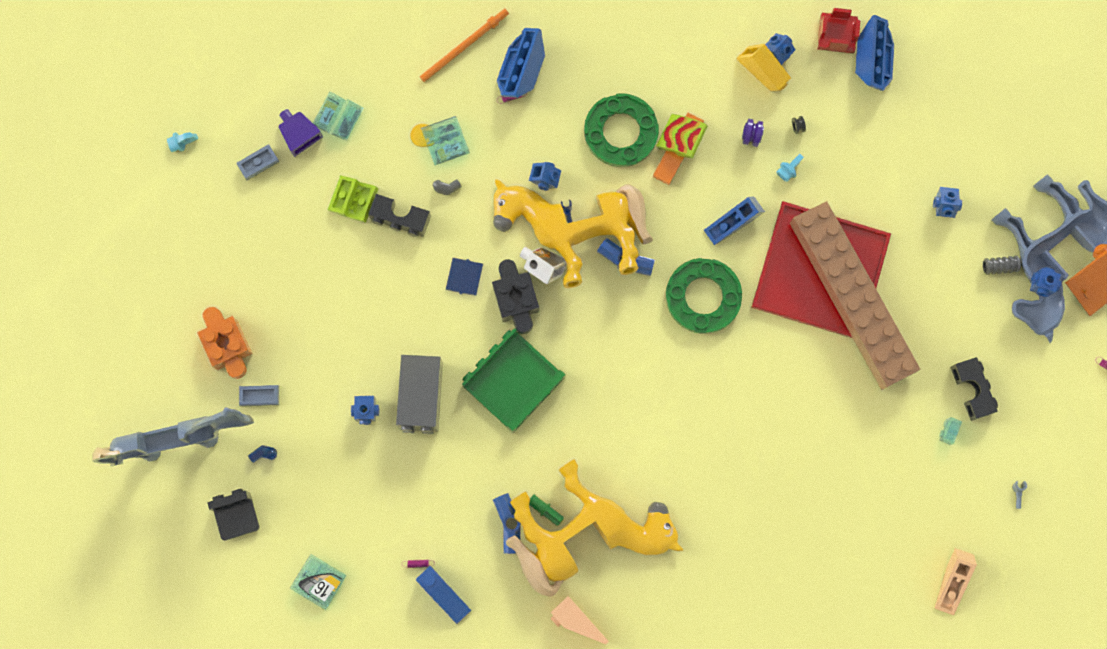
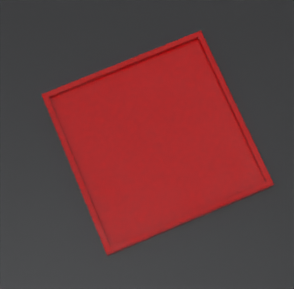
[751,201,891,338]

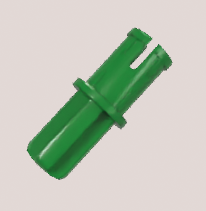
[529,494,564,526]

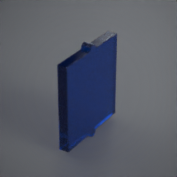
[446,258,483,296]

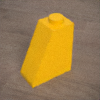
[736,44,791,91]

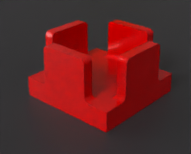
[817,8,861,54]

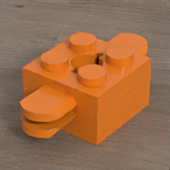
[197,307,252,379]

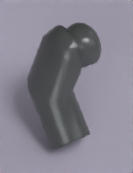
[432,179,462,195]

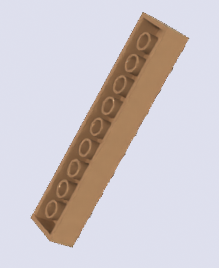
[790,201,921,390]

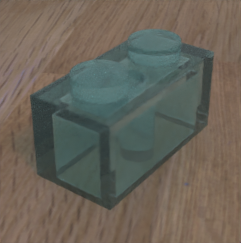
[939,417,962,445]

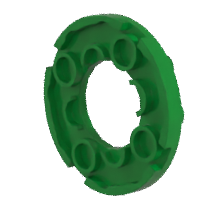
[584,93,659,167]
[666,258,742,334]

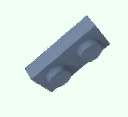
[236,144,279,180]

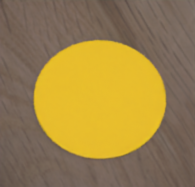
[410,124,435,147]

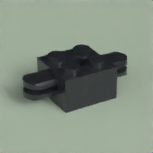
[492,259,539,334]

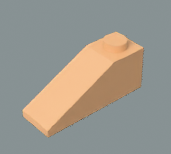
[935,548,977,615]
[551,596,609,644]

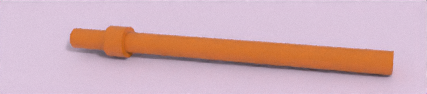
[419,8,509,82]

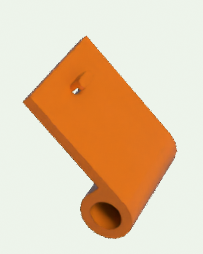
[1065,244,1107,316]

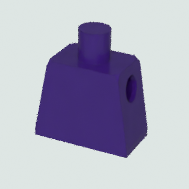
[278,109,323,157]

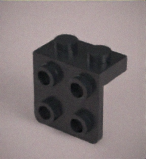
[207,489,260,541]

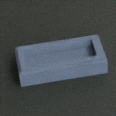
[239,385,279,406]

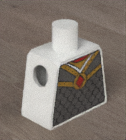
[520,247,567,284]

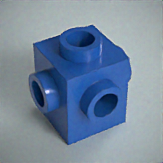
[765,33,796,65]
[529,162,562,191]
[933,187,962,218]
[1030,267,1061,297]
[351,396,379,425]

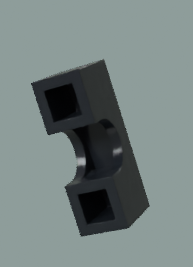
[368,194,431,237]
[950,357,998,421]

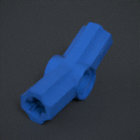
[597,238,655,276]
[493,493,521,554]

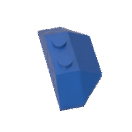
[855,15,894,91]
[497,28,545,98]

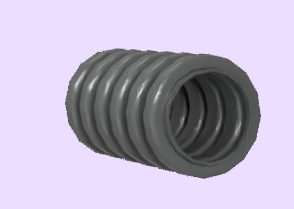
[983,256,1021,275]

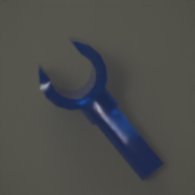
[561,199,573,223]

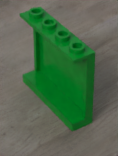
[462,328,566,433]

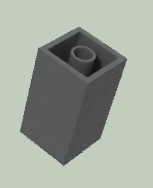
[396,355,443,434]

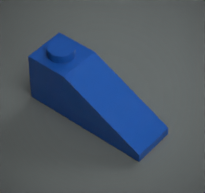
[704,196,765,245]
[415,566,471,624]

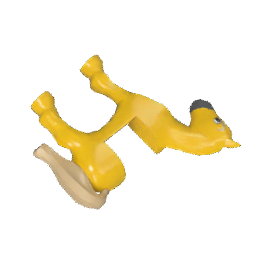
[493,179,653,288]
[506,459,683,597]

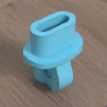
[167,132,198,152]
[776,154,804,182]

